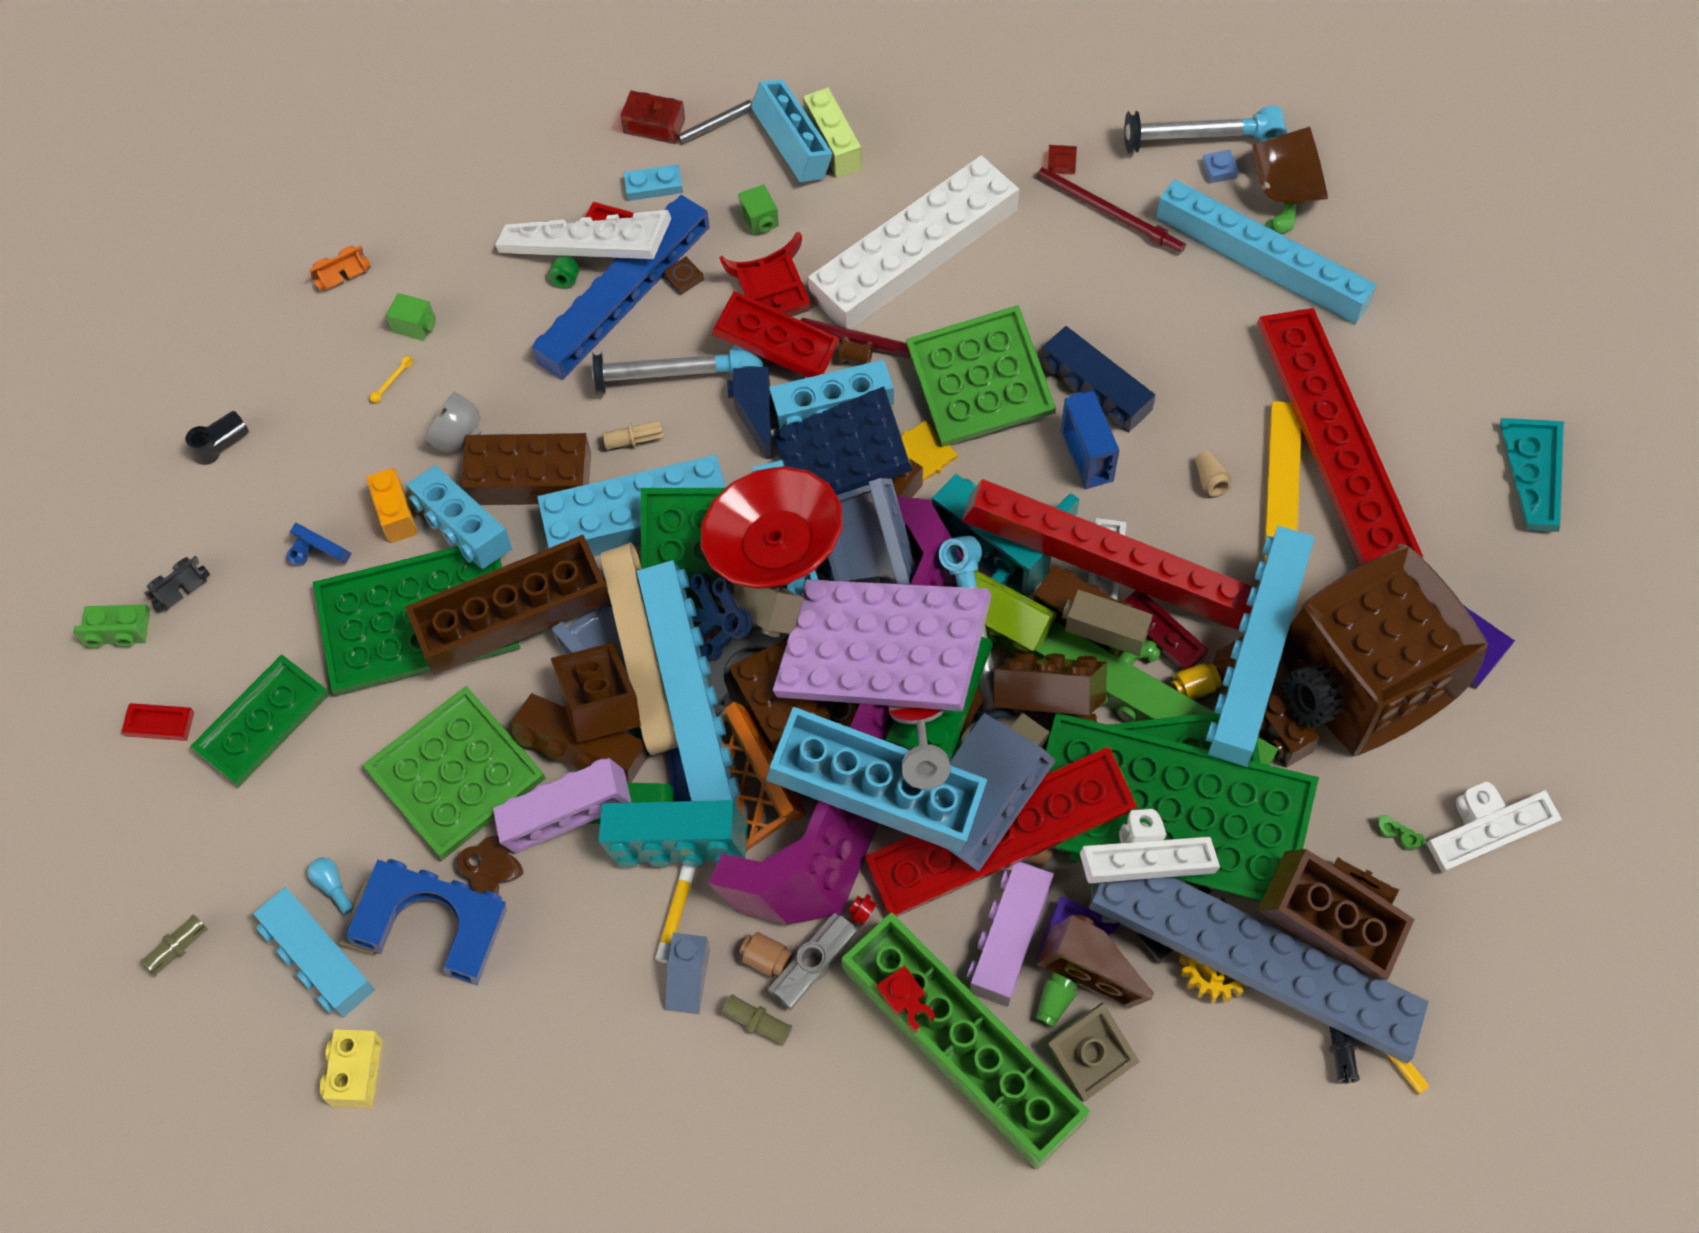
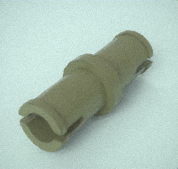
[140,914,208,977]
[722,994,793,1046]

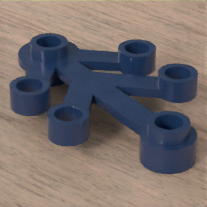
[690,573,752,661]

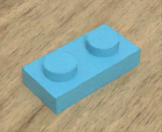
[624,164,683,201]

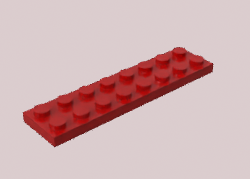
[865,746,1138,917]

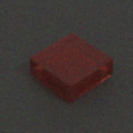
[1048,145,1077,174]

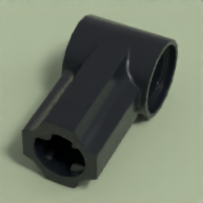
[185,411,249,465]

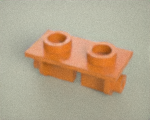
[309,245,371,291]

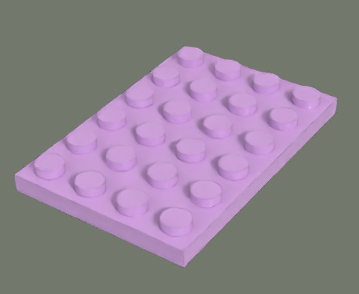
[773,580,992,711]

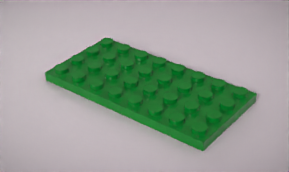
[1046,713,1319,902]

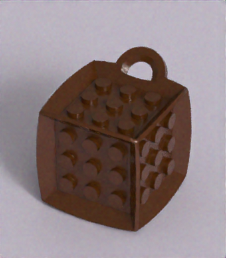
[1282,543,1488,756]

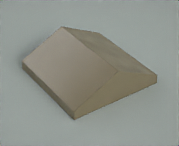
[1046,1003,1140,1102]

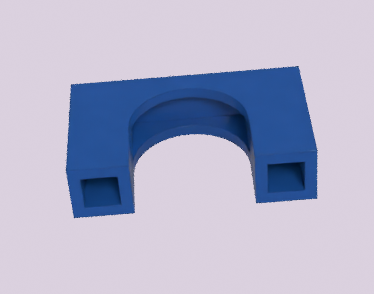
[346,859,507,986]

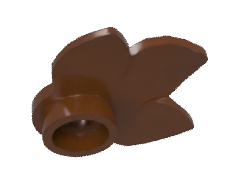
[457,836,524,894]

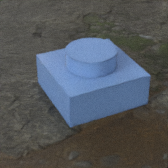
[1202,150,1239,183]

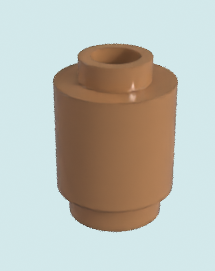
[740,932,793,977]

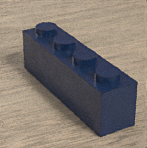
[1040,326,1156,432]

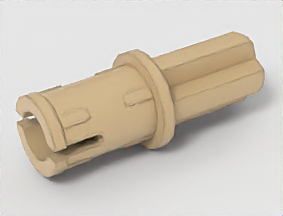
[603,421,664,450]

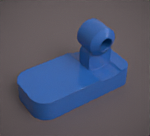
[287,522,352,566]

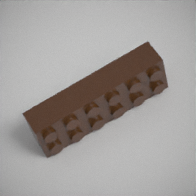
[405,534,611,675]

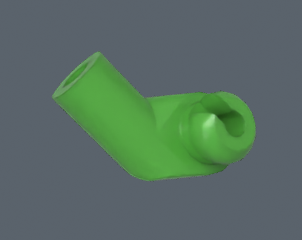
[1265,203,1296,234]
[1119,640,1160,665]

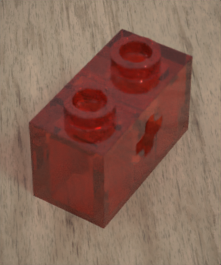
[620,90,686,144]

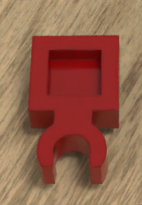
[876,966,935,1033]

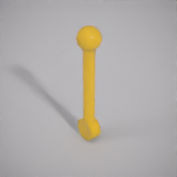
[370,355,414,403]

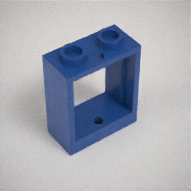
[1060,391,1120,490]

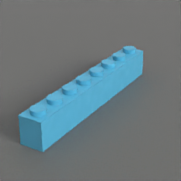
[1156,179,1377,325]
[1205,526,1315,767]
[637,560,741,808]

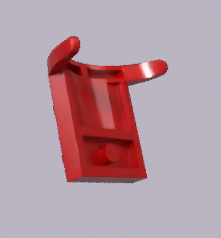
[719,232,811,316]

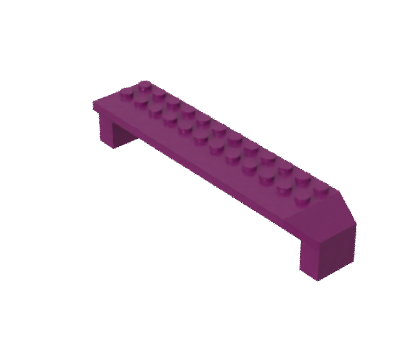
[708,496,963,924]

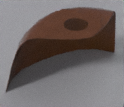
[1252,126,1328,203]

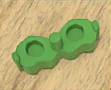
[1376,815,1427,851]

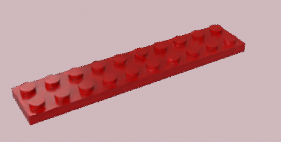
[1257,308,1423,566]

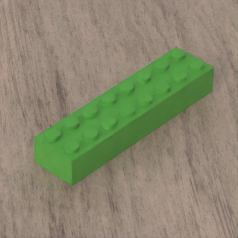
[841,912,1090,1170]

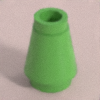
[1035,973,1078,1028]

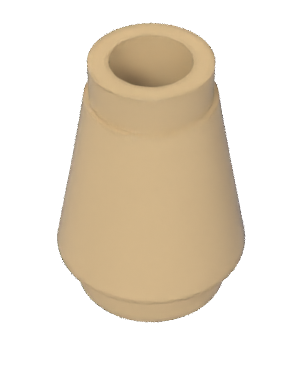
[1195,451,1231,497]

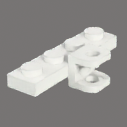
[1426,782,1562,873]
[1080,809,1220,883]

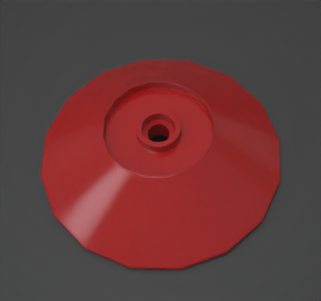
[701,466,843,589]

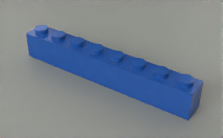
[532,194,710,380]

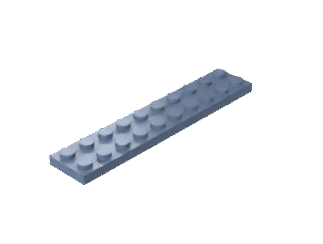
[1089,877,1429,1064]

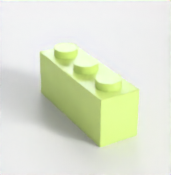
[803,87,862,178]

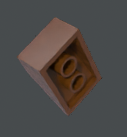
[551,643,641,743]
[1037,915,1154,1009]

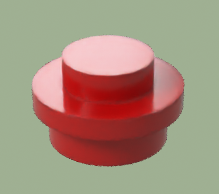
[847,893,877,926]

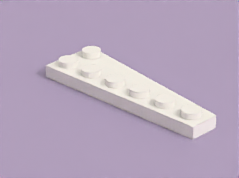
[495,210,671,259]

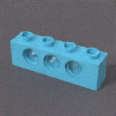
[769,359,894,429]
[406,465,512,569]

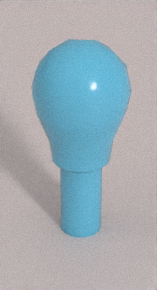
[308,857,354,915]

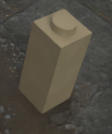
[1062,590,1153,656]

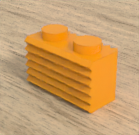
[366,468,418,543]

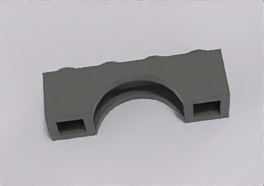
[707,626,790,717]

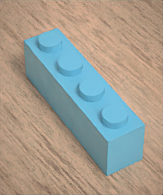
[751,79,833,182]
[253,886,375,1018]

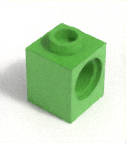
[738,184,779,236]

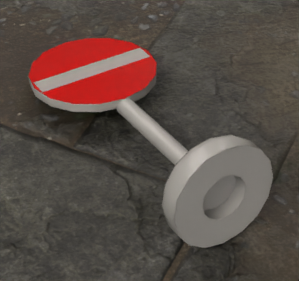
[888,706,951,789]

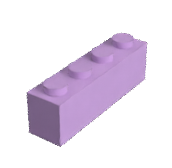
[493,758,632,853]
[966,862,1054,1007]

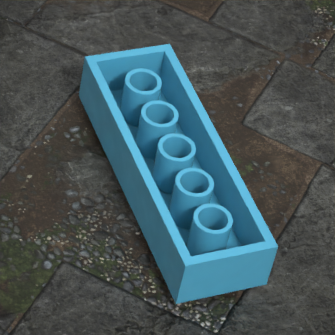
[537,454,726,557]
[766,707,987,853]

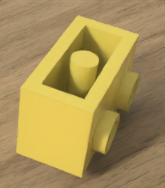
[320,1029,383,1108]

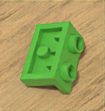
[73,604,150,648]

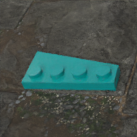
[1499,418,1564,532]

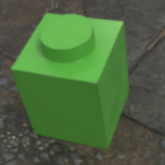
[386,293,436,341]

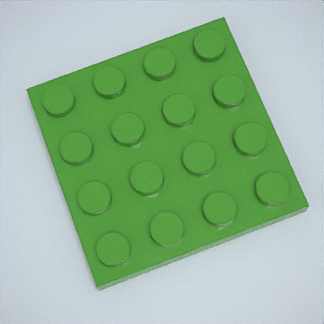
[906,305,1056,447]
[363,686,546,860]

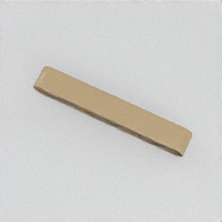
[600,543,678,756]

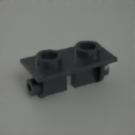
[144,555,210,612]

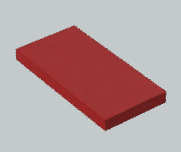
[712,291,840,378]

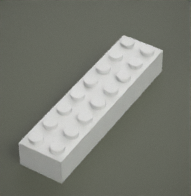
[808,155,1020,329]

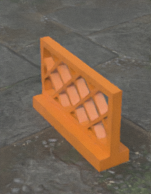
[721,702,807,852]

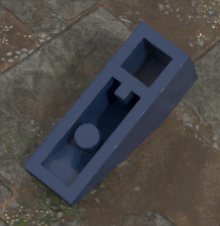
[727,367,772,459]

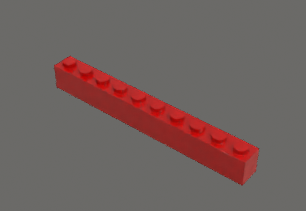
[962,479,1253,631]

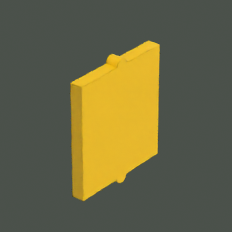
[902,420,958,482]

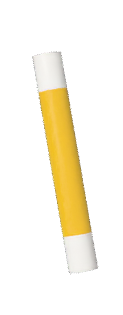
[655,864,695,963]

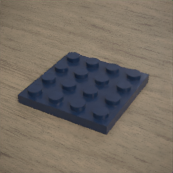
[774,386,913,495]

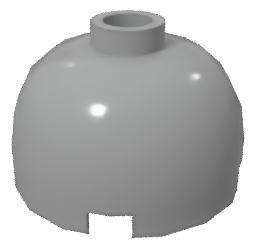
[425,392,482,453]

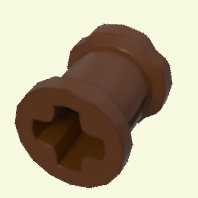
[839,337,874,365]

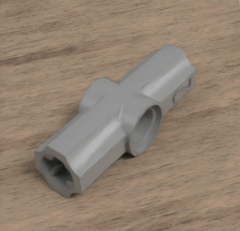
[768,913,857,1011]

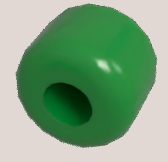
[548,256,580,289]

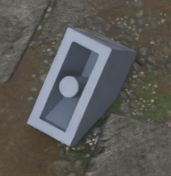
[665,933,710,1014]

